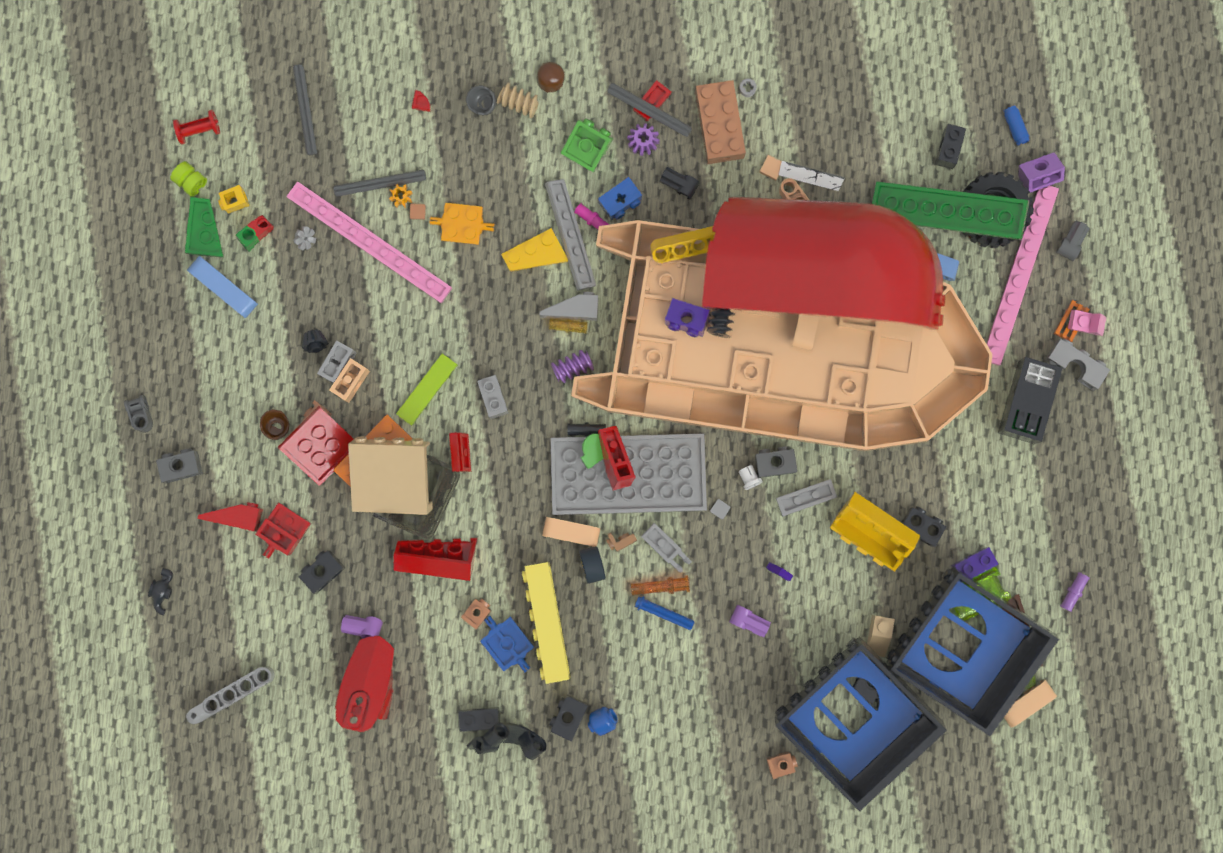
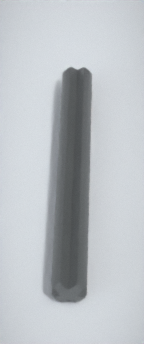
[293,64,317,156]
[608,83,692,137]
[333,170,426,196]

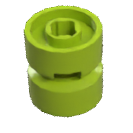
[170,161,207,197]

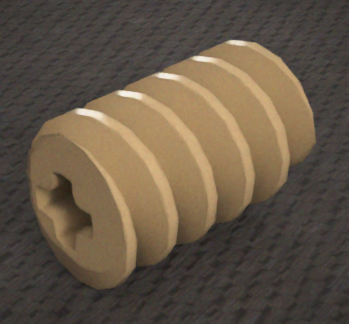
[497,83,539,119]

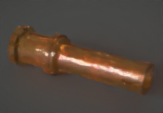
[631,575,690,596]

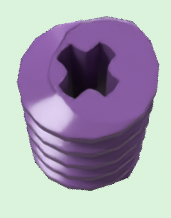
[551,350,594,383]

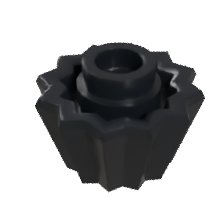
[302,329,329,353]

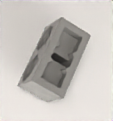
[317,340,357,383]
[477,375,509,419]

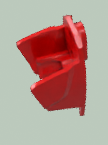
[335,636,394,733]

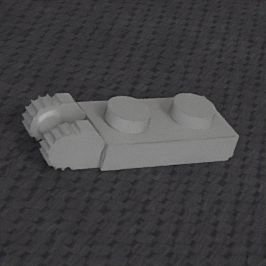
[641,523,692,573]

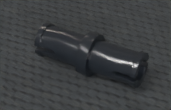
[567,422,606,437]

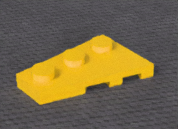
[501,228,568,272]

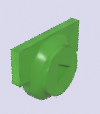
[580,434,603,469]

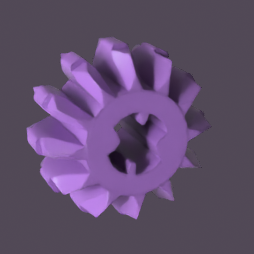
[627,123,659,156]

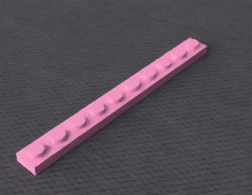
[287,182,452,304]
[986,186,1059,366]

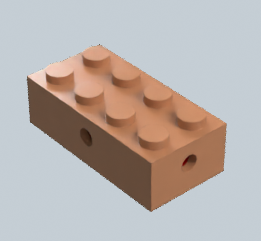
[695,80,746,164]

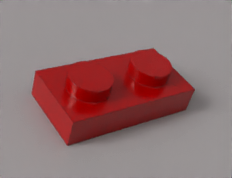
[633,80,671,122]

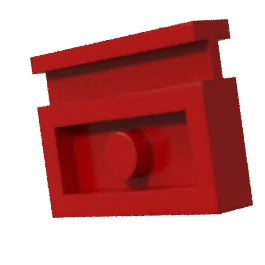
[449,432,471,472]

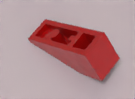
[598,426,635,491]
[197,502,263,532]

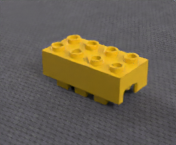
[830,492,920,572]

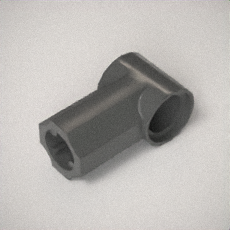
[1056,221,1090,261]

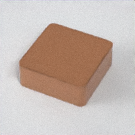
[410,204,426,220]

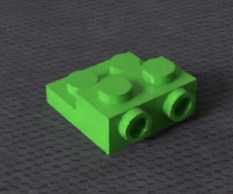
[561,118,613,172]

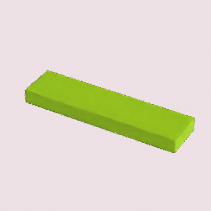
[396,354,458,426]

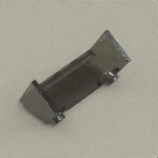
[373,454,460,539]

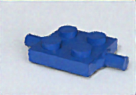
[480,616,534,673]

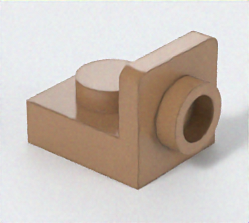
[606,533,637,552]

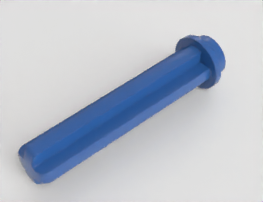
[634,596,694,630]

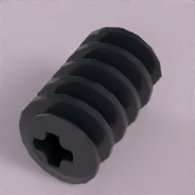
[707,308,735,338]

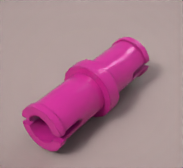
[574,203,610,230]

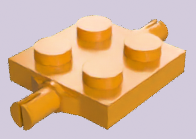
[430,203,495,245]

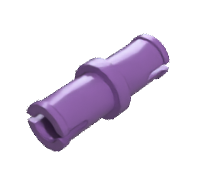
[1060,572,1090,612]

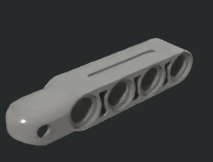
[186,666,275,724]

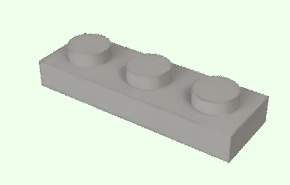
[776,479,837,517]

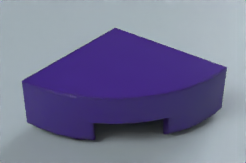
[766,562,794,581]

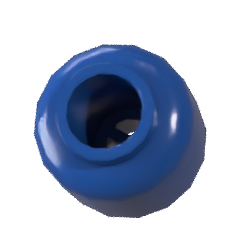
[588,707,618,736]

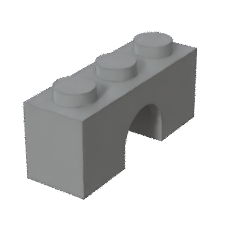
[1044,339,1110,391]

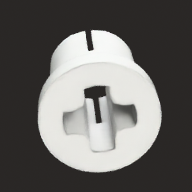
[739,465,762,490]

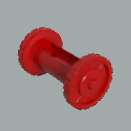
[173,110,221,145]

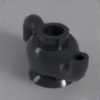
[148,568,173,616]

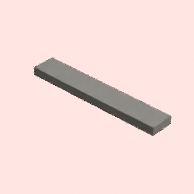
[545,179,596,291]

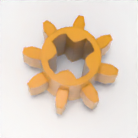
[389,184,413,208]

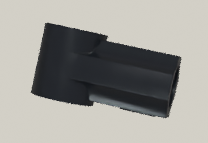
[659,167,700,200]

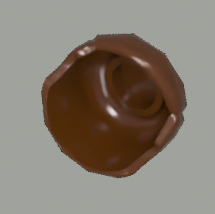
[537,62,565,93]
[260,409,290,440]

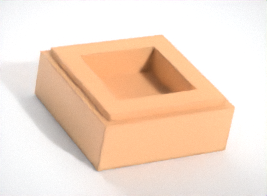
[759,155,782,181]

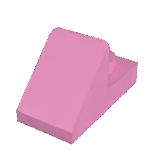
[1068,310,1106,336]

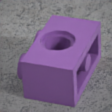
[1019,153,1065,193]

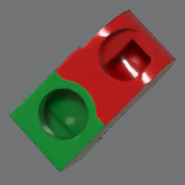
[236,215,274,252]

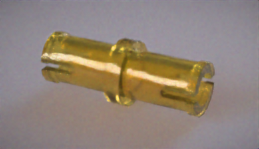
[549,318,588,334]

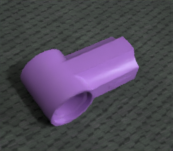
[729,605,771,637]
[341,615,383,639]

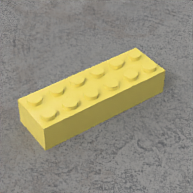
[522,562,570,684]

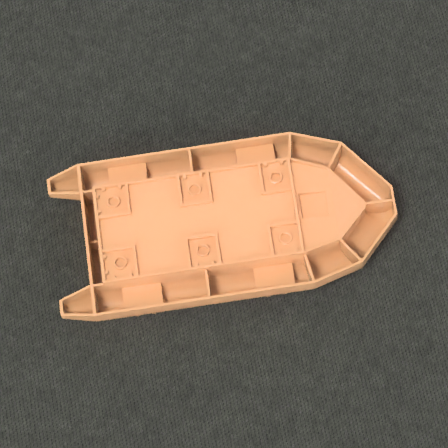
[571,220,993,451]

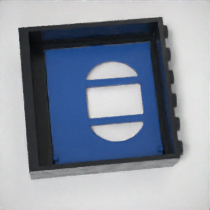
[886,566,1060,737]
[775,636,947,812]

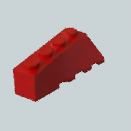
[394,538,477,581]

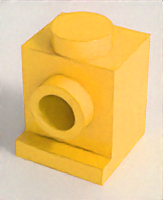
[218,185,250,214]

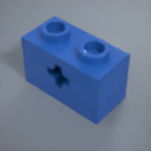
[598,177,642,220]

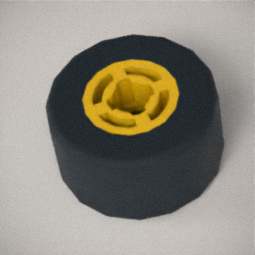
[579,546,606,584]

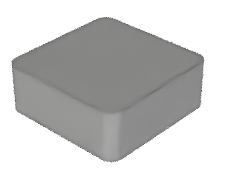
[710,499,730,519]

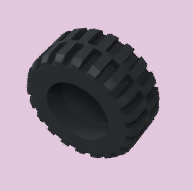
[962,172,1034,248]

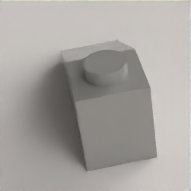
[540,292,598,321]

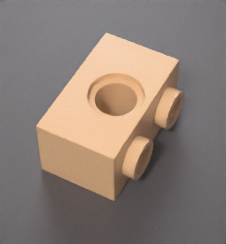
[329,358,370,403]

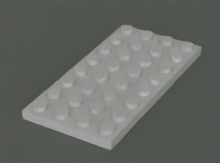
[551,434,707,515]

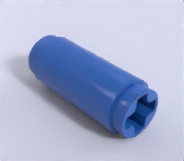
[1003,106,1030,146]

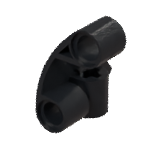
[467,722,547,760]

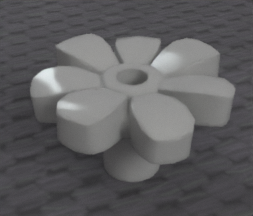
[294,226,316,250]

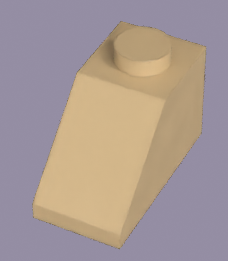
[865,615,895,657]

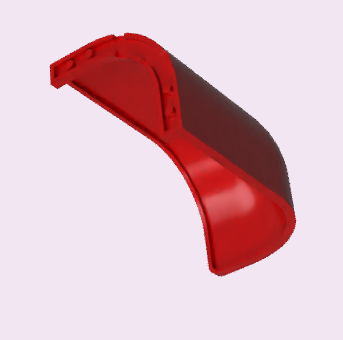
[702,197,946,330]

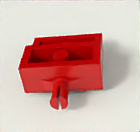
[255,502,312,559]

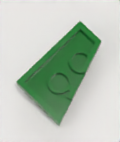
[185,197,224,258]

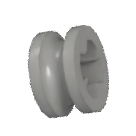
[739,79,757,97]

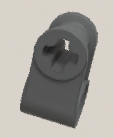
[124,394,153,433]

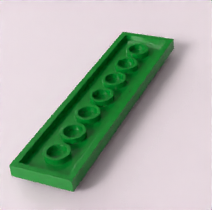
[872,181,1029,240]

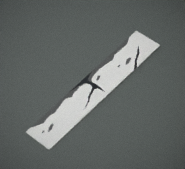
[779,161,845,191]

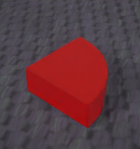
[412,90,431,112]

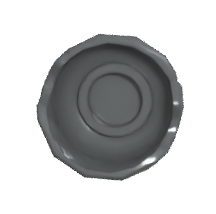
[466,85,497,116]

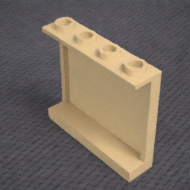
[348,436,433,515]

